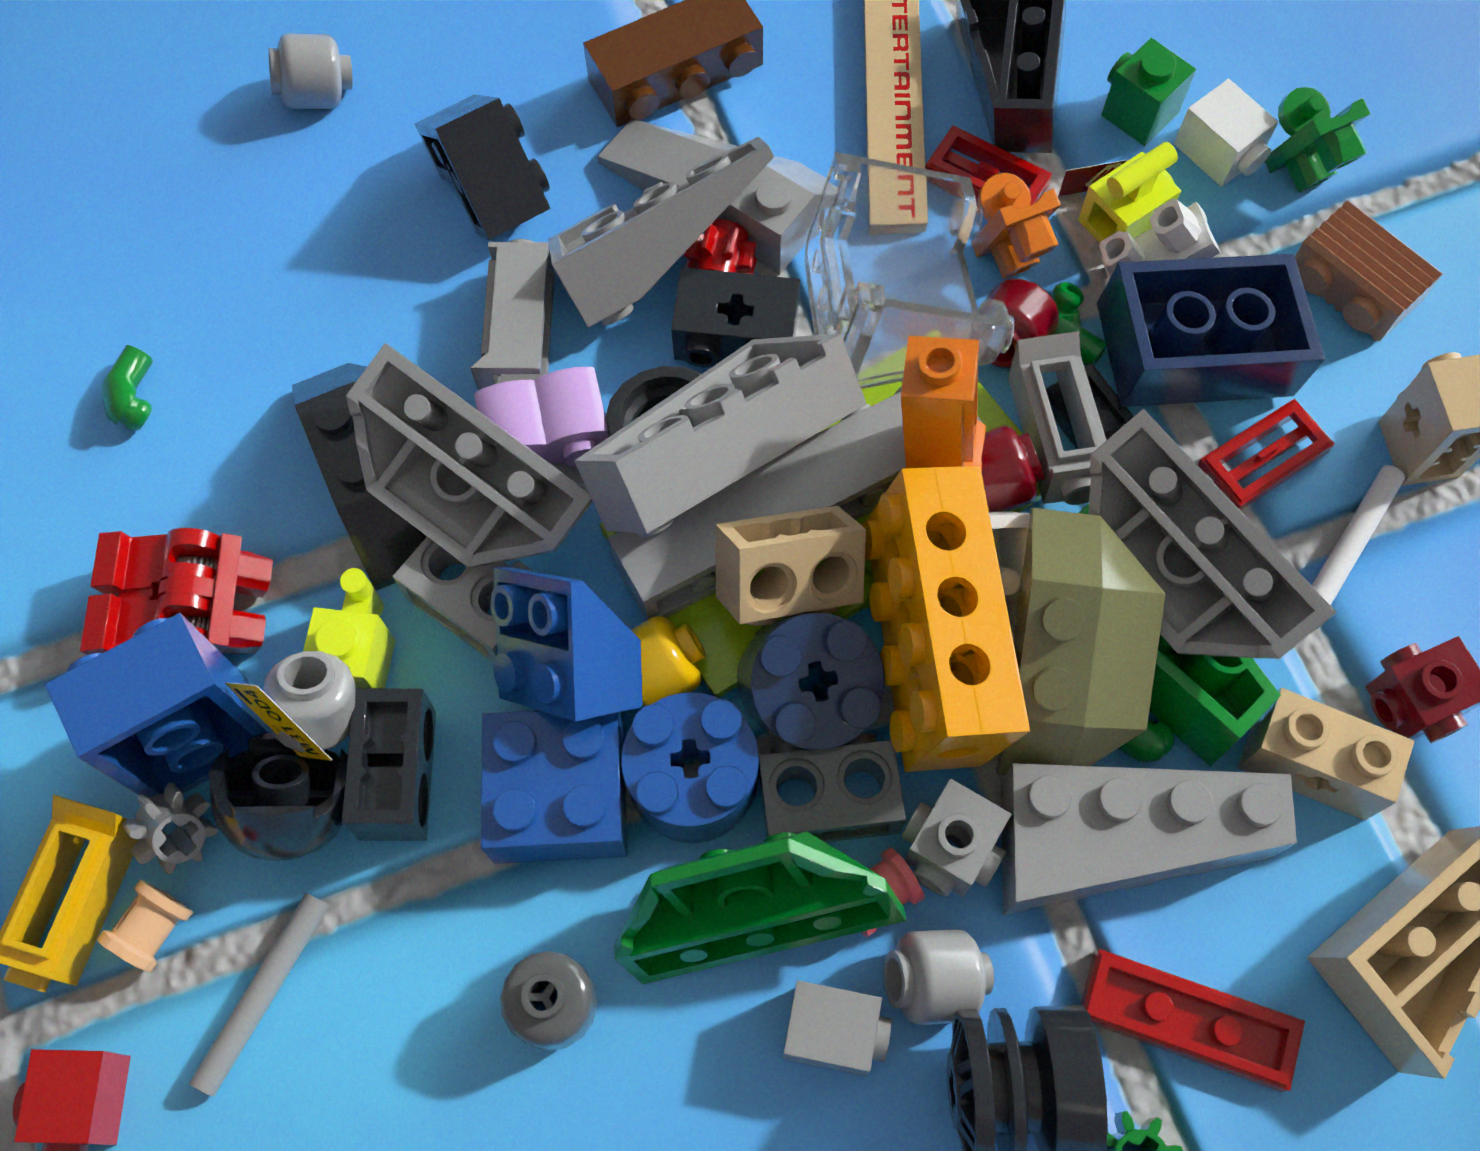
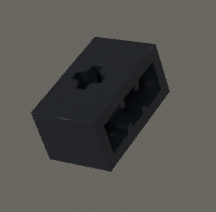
[671,267,800,368]

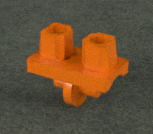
[971,173,1061,279]

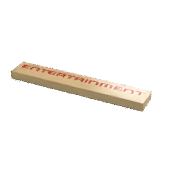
[863,0,927,234]

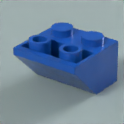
[490,566,642,722]

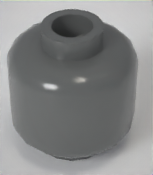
[500,951,598,1051]

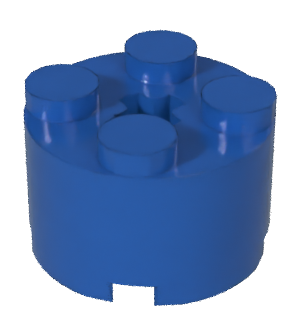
[621,692,759,843]

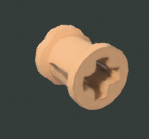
[97,879,193,972]

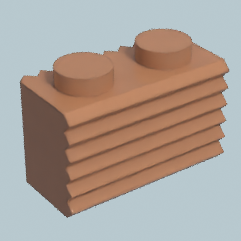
[1295,200,1443,341]

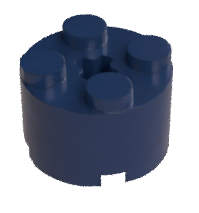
[737,613,885,750]

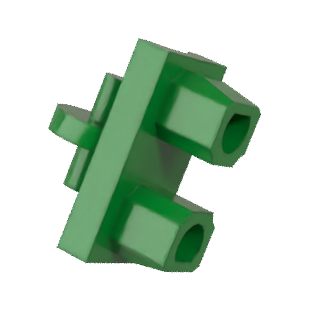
[1264,87,1371,193]

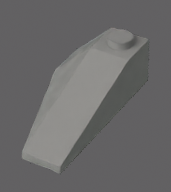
[598,119,846,275]
[548,137,774,328]

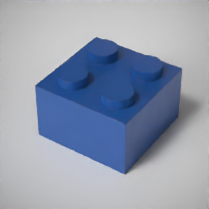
[481,710,628,864]

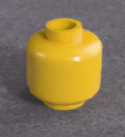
[631,615,706,709]

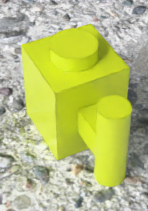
[1078,142,1181,243]
[303,568,396,688]

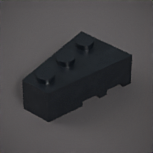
[956,0,1066,153]

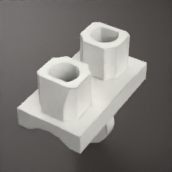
[1099,199,1221,279]

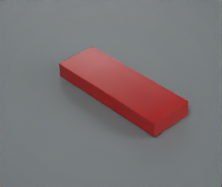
[1080,949,1305,1092]

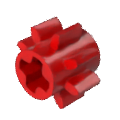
[684,219,757,274]

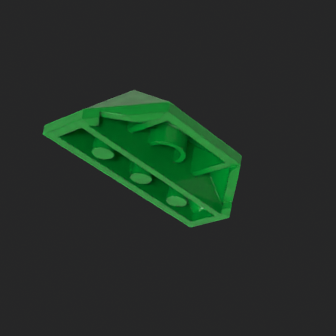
[614,831,906,984]

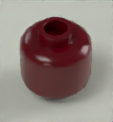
[970,279,1059,368]
[981,425,1045,512]

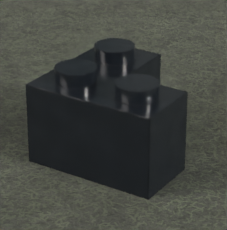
[414,94,551,240]

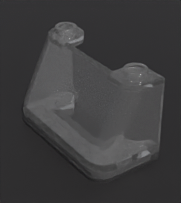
[804,152,1014,390]

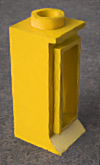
[0,795,140,992]

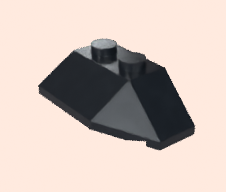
[292,363,427,591]

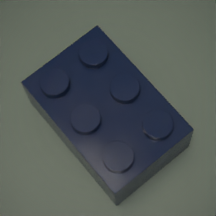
[1096,254,1325,407]

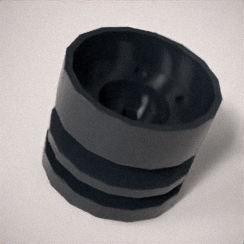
[947,1004,1108,1151]

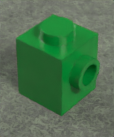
[1101,37,1196,147]

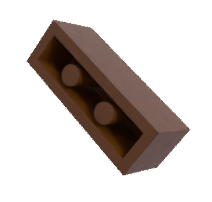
[583,0,763,127]

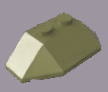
[996,508,1165,775]

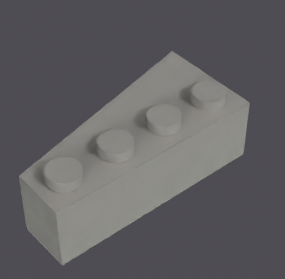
[574,333,867,537]
[1001,763,1297,916]

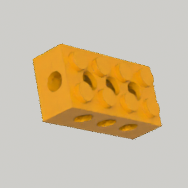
[862,466,1030,772]

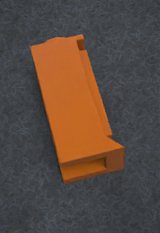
[901,336,986,470]

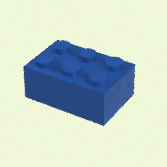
[44,613,272,798]

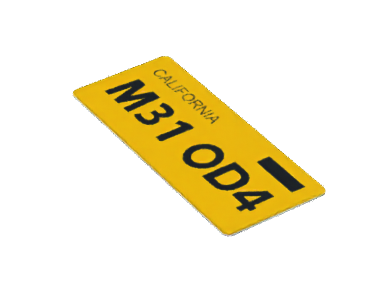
[225,682,332,761]

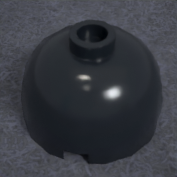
[209,733,348,861]

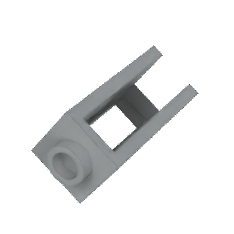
[470,239,555,390]
[1008,331,1106,505]

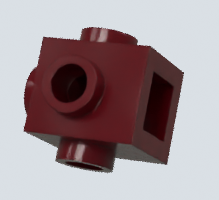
[1365,636,1480,744]

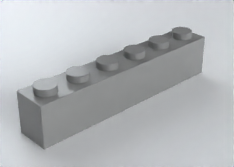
[607,386,982,621]

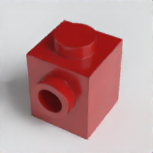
[12,1049,131,1151]

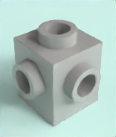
[901,778,1011,897]

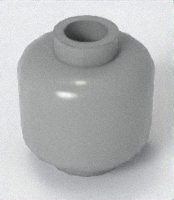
[268,33,353,109]
[263,651,356,752]
[884,929,994,1025]

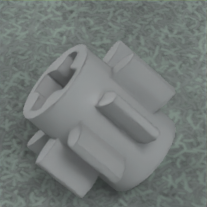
[122,783,218,874]

